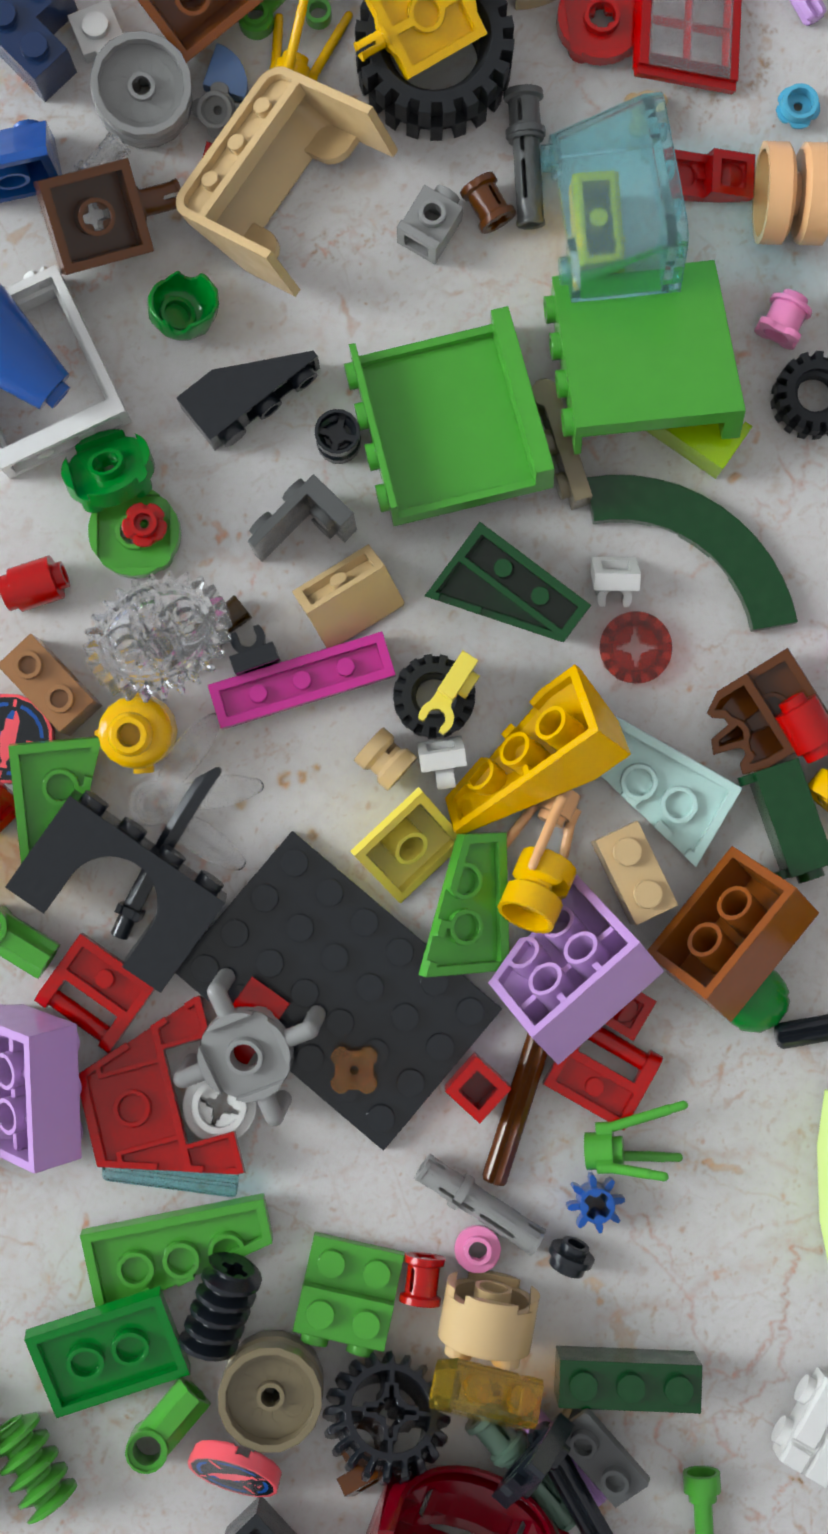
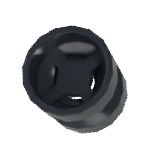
[314,409,361,464]

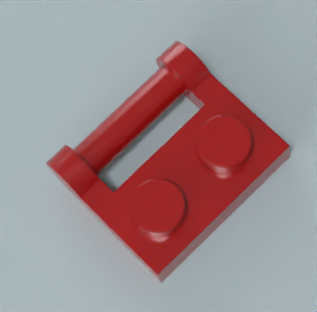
[34,933,155,1054]
[542,1027,663,1131]

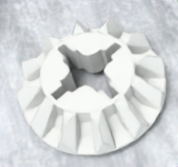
[183,1081,257,1140]

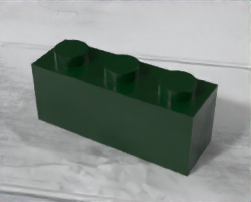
[554,1346,703,1414]

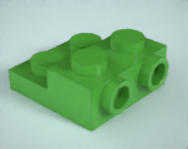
[292,1232,405,1358]

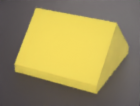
[350,787,457,904]

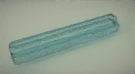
[102,1167,240,1197]

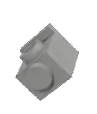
[397,185,463,265]

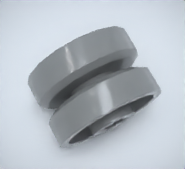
[90,31,193,149]

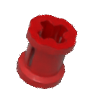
[399,1252,445,1308]

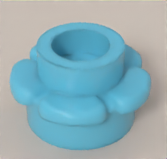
[776,83,820,129]

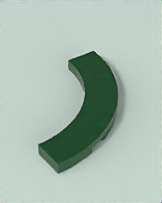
[587,475,798,632]

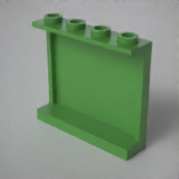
[543,260,746,454]
[344,306,555,526]

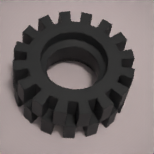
[770,350,828,440]
[393,654,476,739]

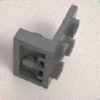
[248,474,357,562]

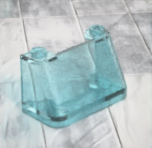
[540,92,689,303]

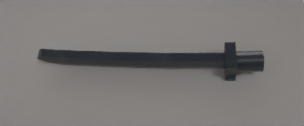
[110,767,222,940]

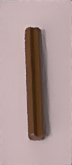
[482,1033,548,1186]

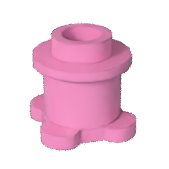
[754,289,812,350]

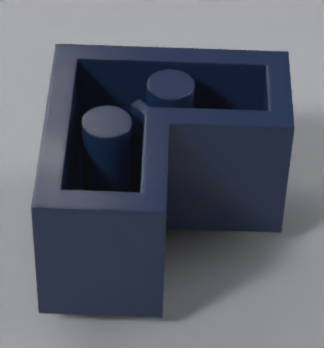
[0,0,78,102]

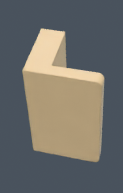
[292,544,404,648]

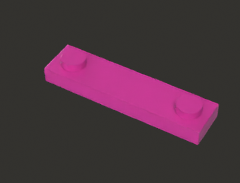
[208,632,396,730]

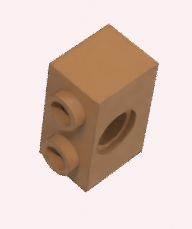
[0,633,103,736]

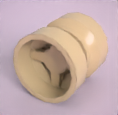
[354,727,418,791]

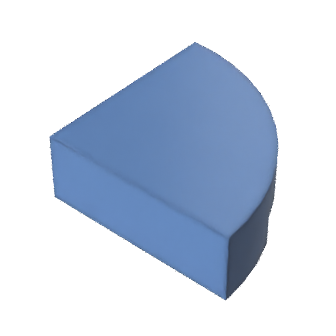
[203,43,248,103]

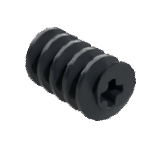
[178,1252,262,1362]

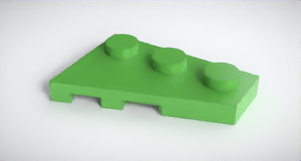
[8,736,100,864]
[418,832,509,977]

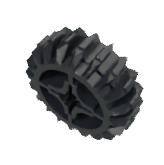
[322,1350,451,1486]

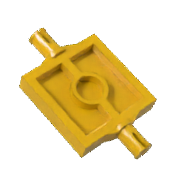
[353,0,488,81]

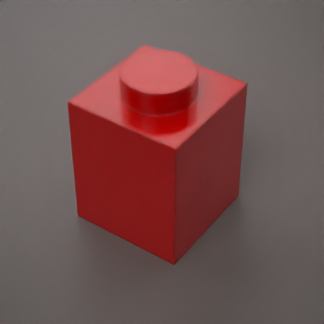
[444,1052,512,1124]

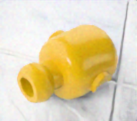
[94,689,178,774]

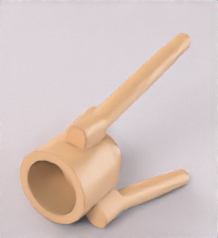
[507,790,581,870]

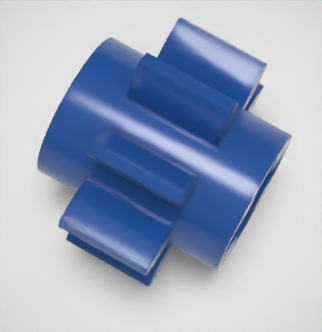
[566,1171,625,1233]

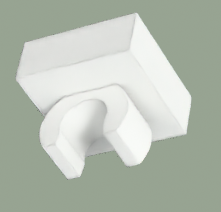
[590,557,641,607]
[416,736,467,790]

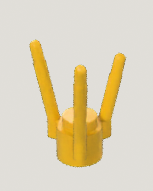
[269,0,353,81]

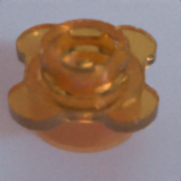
[331,1047,378,1094]

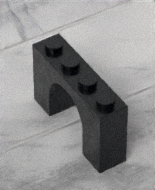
[5,789,227,993]

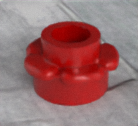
[122,502,167,547]

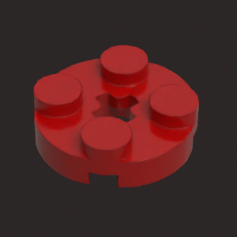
[556,0,636,66]

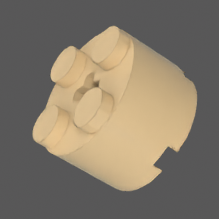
[438,1270,540,1370]

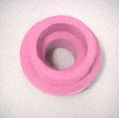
[454,1225,501,1273]

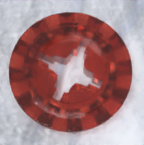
[599,611,672,685]

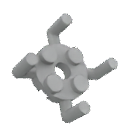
[173,968,326,1126]

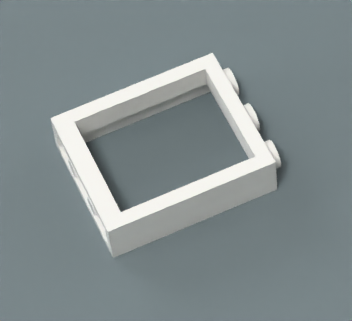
[0,265,132,479]

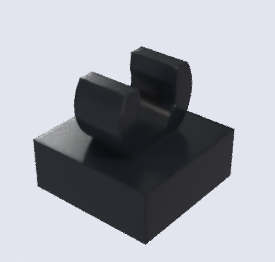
[229,625,281,676]

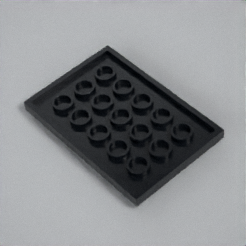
[176,831,502,1151]

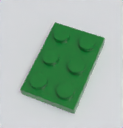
[24,1286,191,1418]

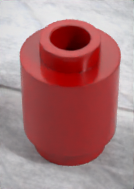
[0,555,70,612]
[775,691,828,763]

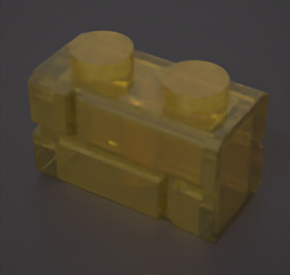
[429,1358,544,1429]

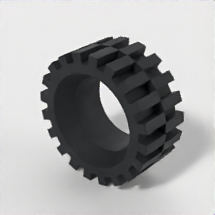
[355,0,515,141]

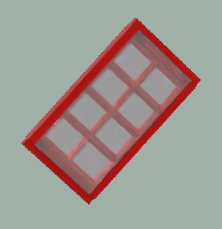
[632,0,742,95]

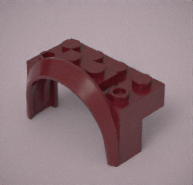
[366,1465,569,1534]

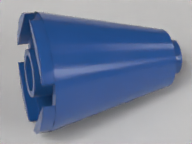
[0,284,71,409]

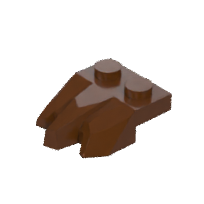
[707,648,828,775]

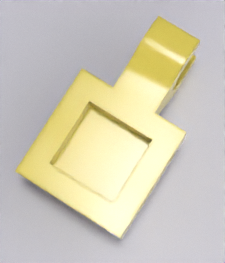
[418,650,480,735]

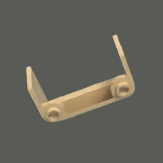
[176,66,398,297]

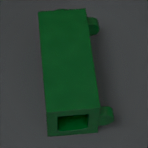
[737,758,828,884]

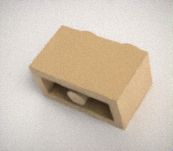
[591,821,678,925]

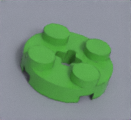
[88,489,181,579]

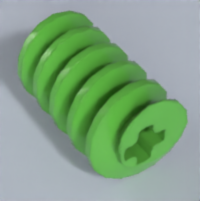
[0,1412,77,1525]

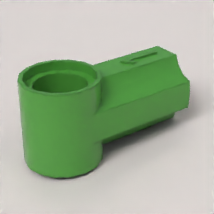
[0,905,61,979]
[125,1377,211,1474]

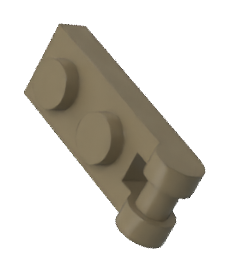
[532,378,592,510]

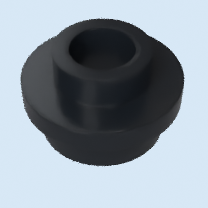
[549,1236,595,1279]

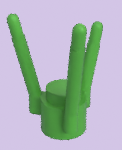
[584,1101,688,1182]

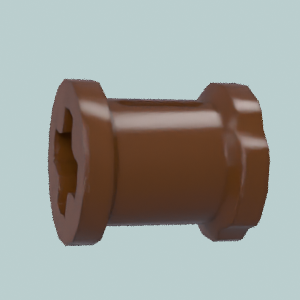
[460,172,516,234]

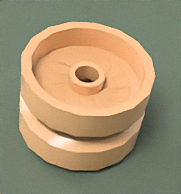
[752,141,828,246]

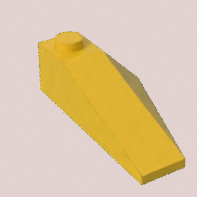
[445,664,631,834]

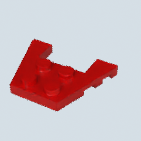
[79,996,246,1175]

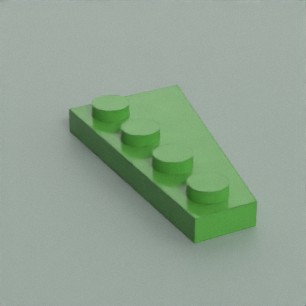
[80,1193,273,1307]

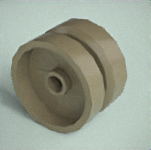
[218,1330,324,1453]

